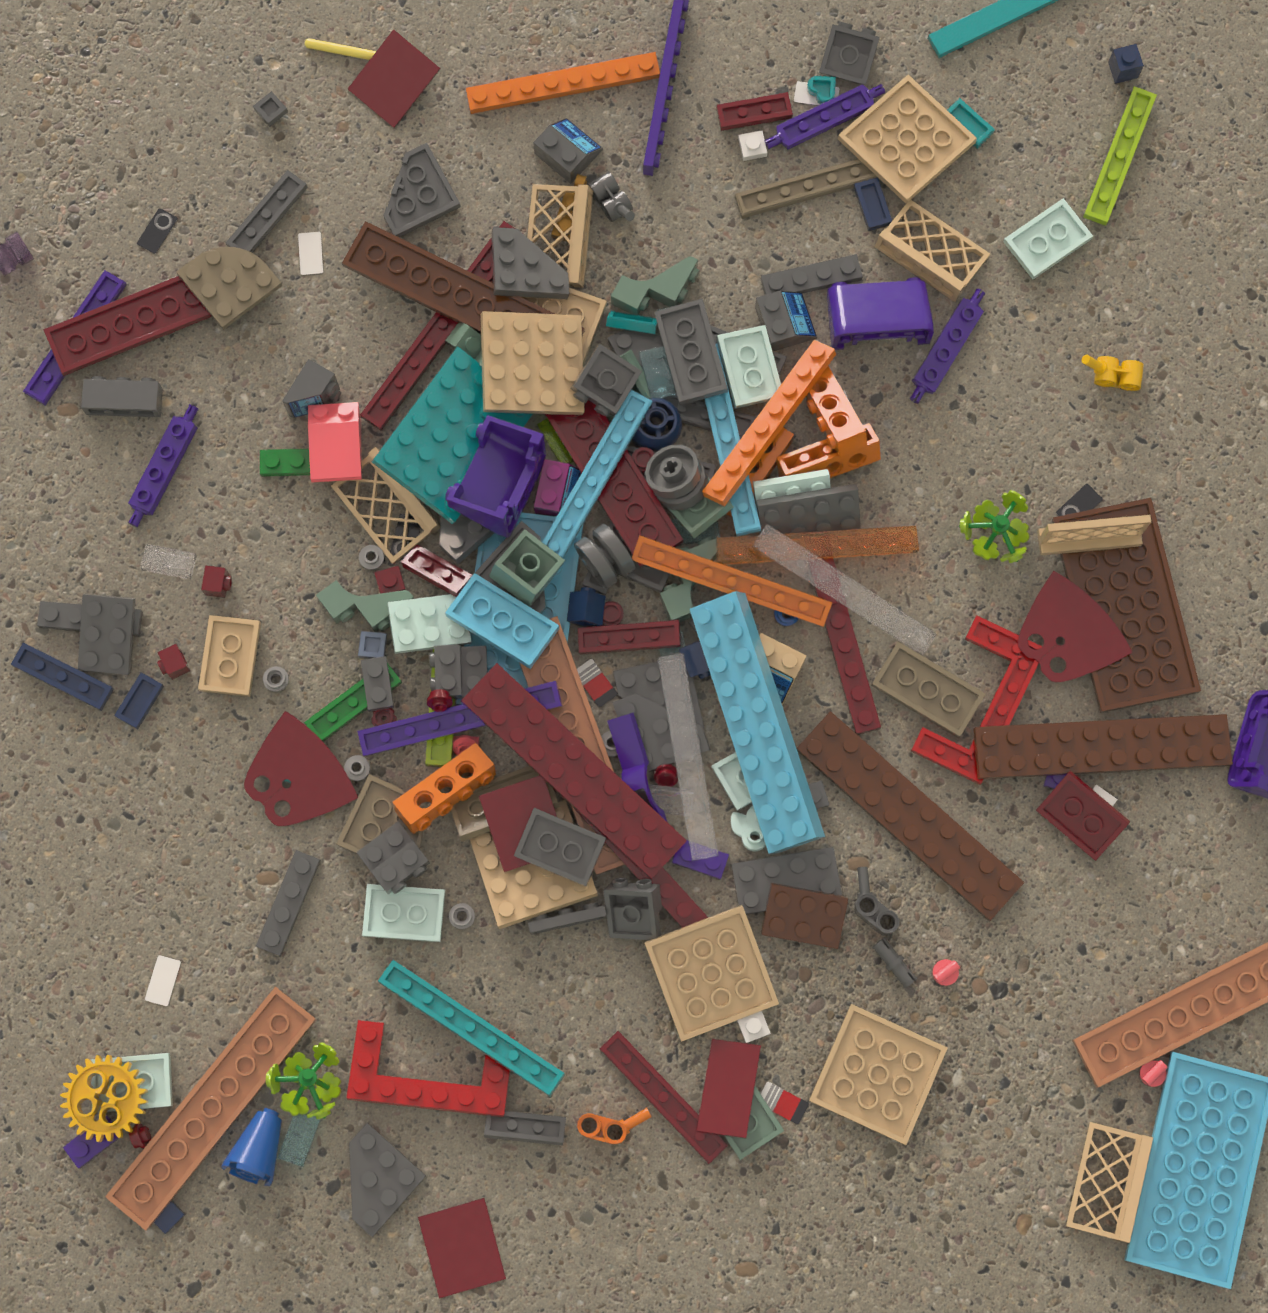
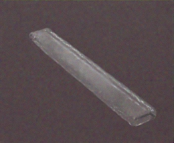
[753,524,937,655]
[658,653,719,861]

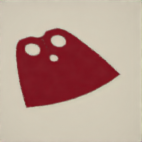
[1018,570,1133,682]
[244,711,358,826]

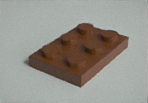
[761,883,848,949]

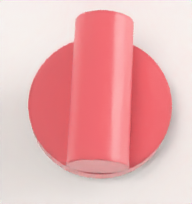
[453,735,479,755]
[932,959,960,986]
[1139,1060,1168,1087]

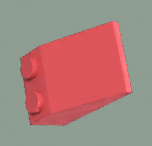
[308,402,362,483]

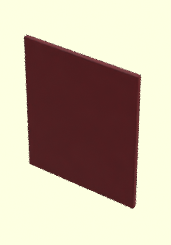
[348,29,441,128]
[479,775,557,872]
[418,1198,506,1298]

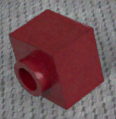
[201,565,232,598]
[157,644,191,680]

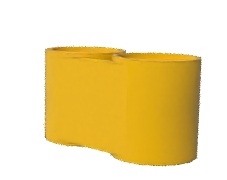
[1082,355,1144,391]

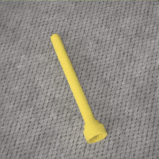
[305,39,376,60]

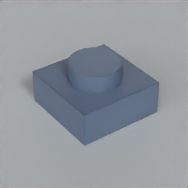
[358,631,387,659]

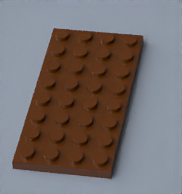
[1052,498,1201,713]

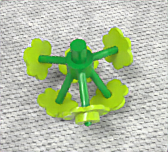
[959,490,1029,563]
[266,1043,341,1120]

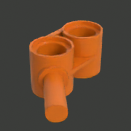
[577,1108,652,1145]

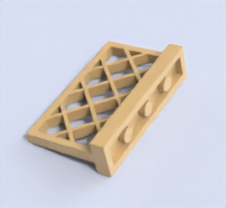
[527,184,593,288]
[875,200,990,302]
[331,447,441,564]
[1037,515,1151,555]
[1066,1122,1153,1243]

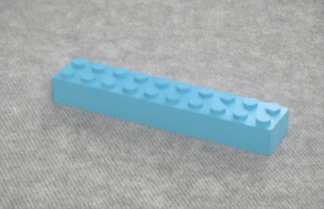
[690,591,825,854]

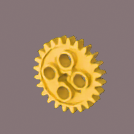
[60,1055,148,1142]

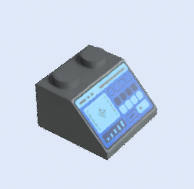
[533,118,603,184]
[755,291,817,351]
[282,359,341,418]

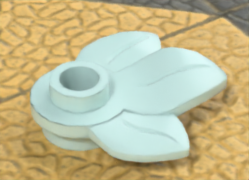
[731,805,766,852]

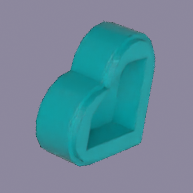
[807,76,836,105]

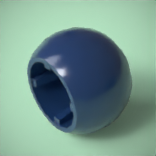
[632,398,682,452]

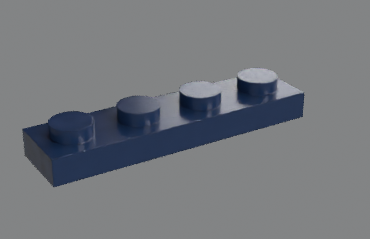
[11,643,114,711]

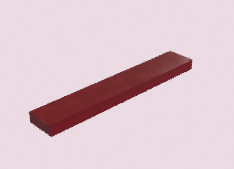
[599,1031,728,1164]

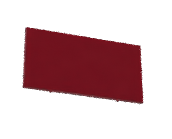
[697,1039,761,1138]

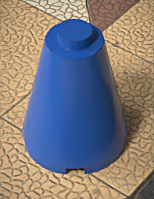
[221,1108,282,1186]

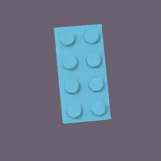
[445,573,559,669]

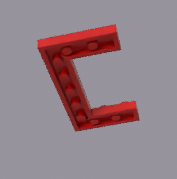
[911,615,1042,785]
[346,1020,514,1117]

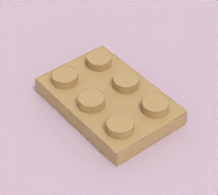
[198,615,261,697]

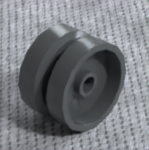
[645,445,709,510]
[574,524,636,590]

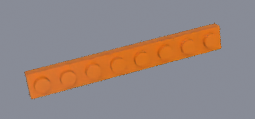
[466,52,660,114]
[702,340,836,507]
[632,535,832,627]

